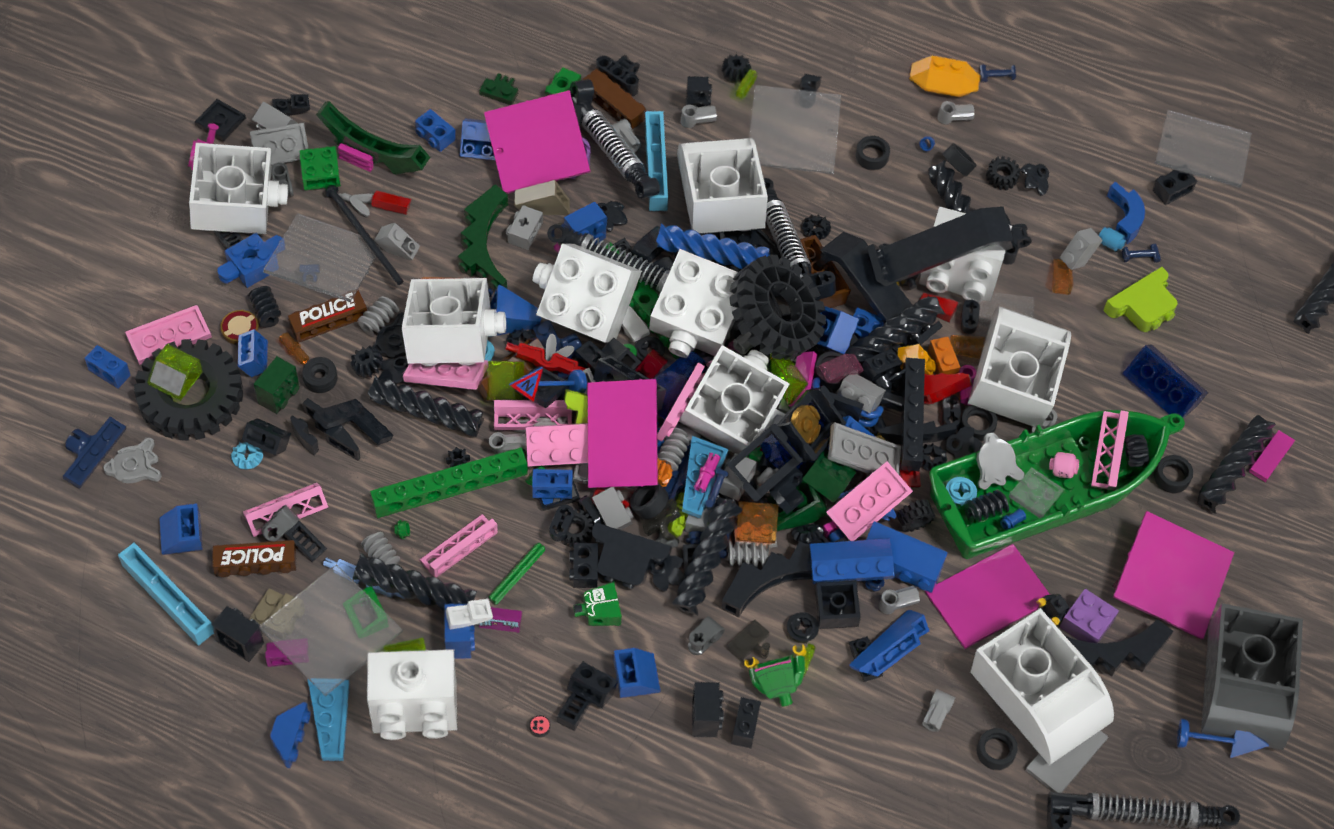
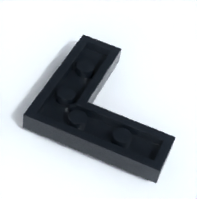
[313,399,394,445]

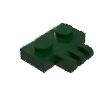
[479,73,519,105]

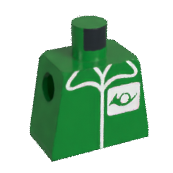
[573,582,622,626]

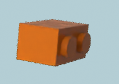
[927,337,961,375]

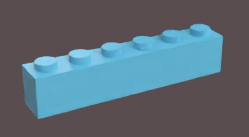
[645,111,668,211]
[118,543,214,646]

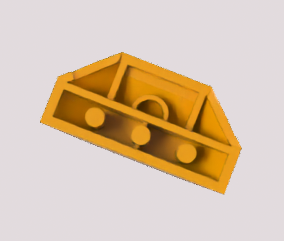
[909,55,980,97]

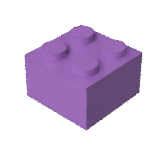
[1059,589,1119,643]

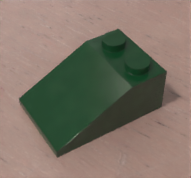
[757,474,828,533]

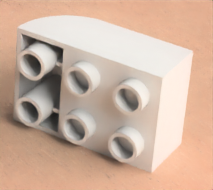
[677,138,768,233]
[968,306,1071,427]
[971,608,1114,765]

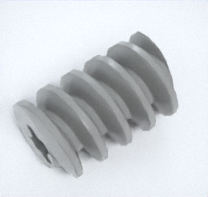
[358,296,400,336]
[657,428,690,471]
[361,532,401,565]
[728,541,769,568]

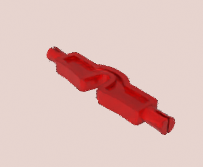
[505,342,587,375]

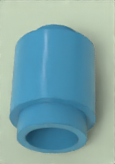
[1099,227,1126,251]

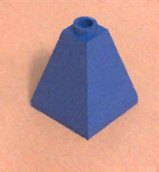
[489,285,541,337]

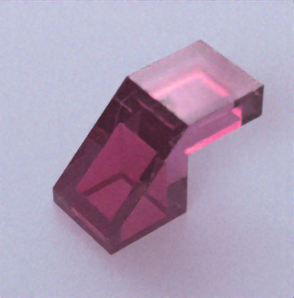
[818,354,863,383]

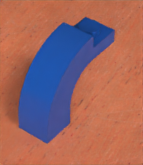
[1107,182,1145,244]

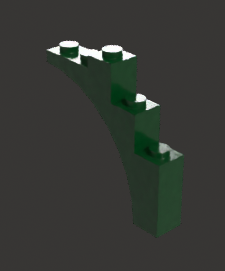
[316,101,431,175]
[457,184,508,291]

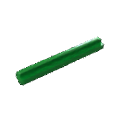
[489,543,545,605]

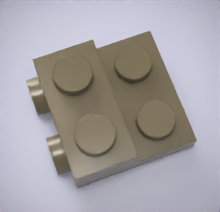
[249,588,305,641]

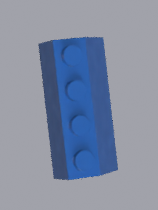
[866,521,948,593]
[810,539,894,584]

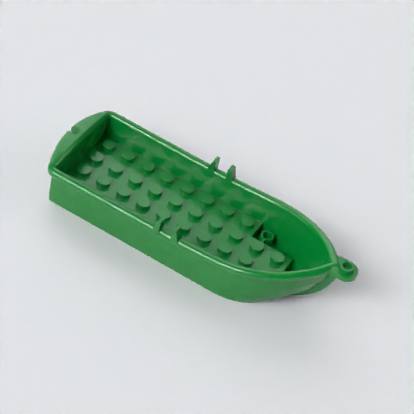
[929,410,1185,559]

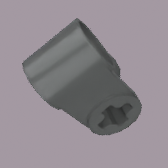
[271,162,294,196]
[261,504,300,541]
[688,616,725,655]

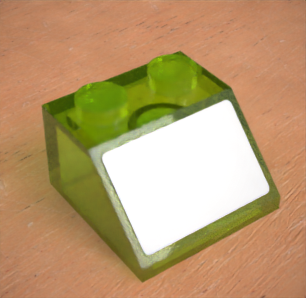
[148,344,203,401]

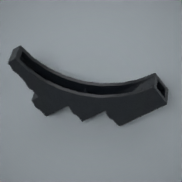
[721,541,812,617]
[1064,619,1174,677]

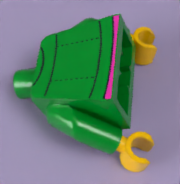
[744,644,806,707]

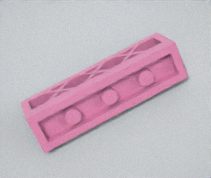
[494,400,572,430]
[1091,411,1129,491]
[243,483,328,537]
[420,514,497,578]

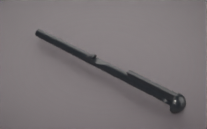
[325,185,404,285]

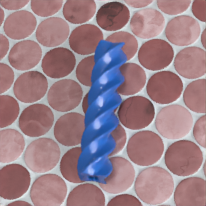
[656,223,770,269]

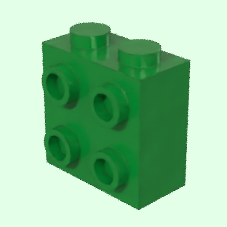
[299,146,341,190]

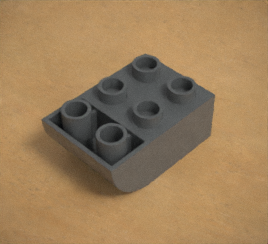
[1201,603,1303,750]

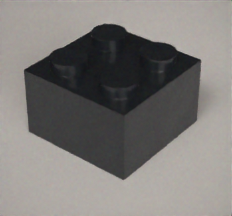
[815,580,861,629]
[211,606,264,662]
[692,682,724,737]

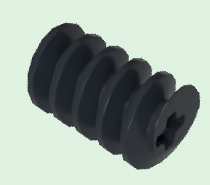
[248,286,281,328]
[964,490,1009,523]

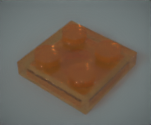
[736,501,779,544]

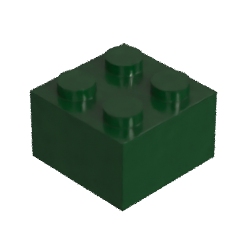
[254,356,300,414]
[802,448,857,503]

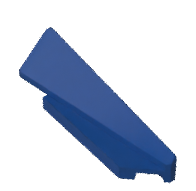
[849,610,929,677]

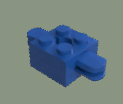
[218,233,285,288]

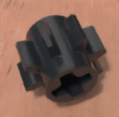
[446,447,470,468]

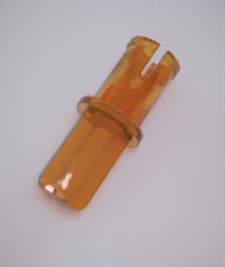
[279,332,309,365]

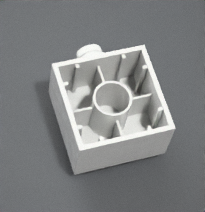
[189,143,288,234]
[919,207,1012,303]
[533,244,642,342]
[649,249,738,358]
[402,278,506,366]
[678,345,789,458]
[368,650,457,740]

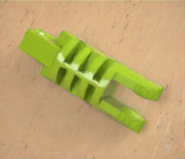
[667,492,688,538]

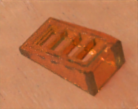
[1052,259,1073,295]
[950,335,986,359]

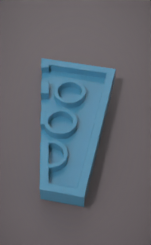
[682,436,729,519]
[308,679,350,761]

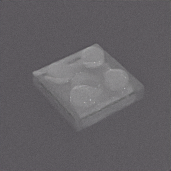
[1009,467,1064,518]

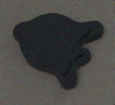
[372,312,406,359]

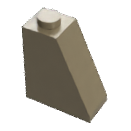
[513,180,570,215]

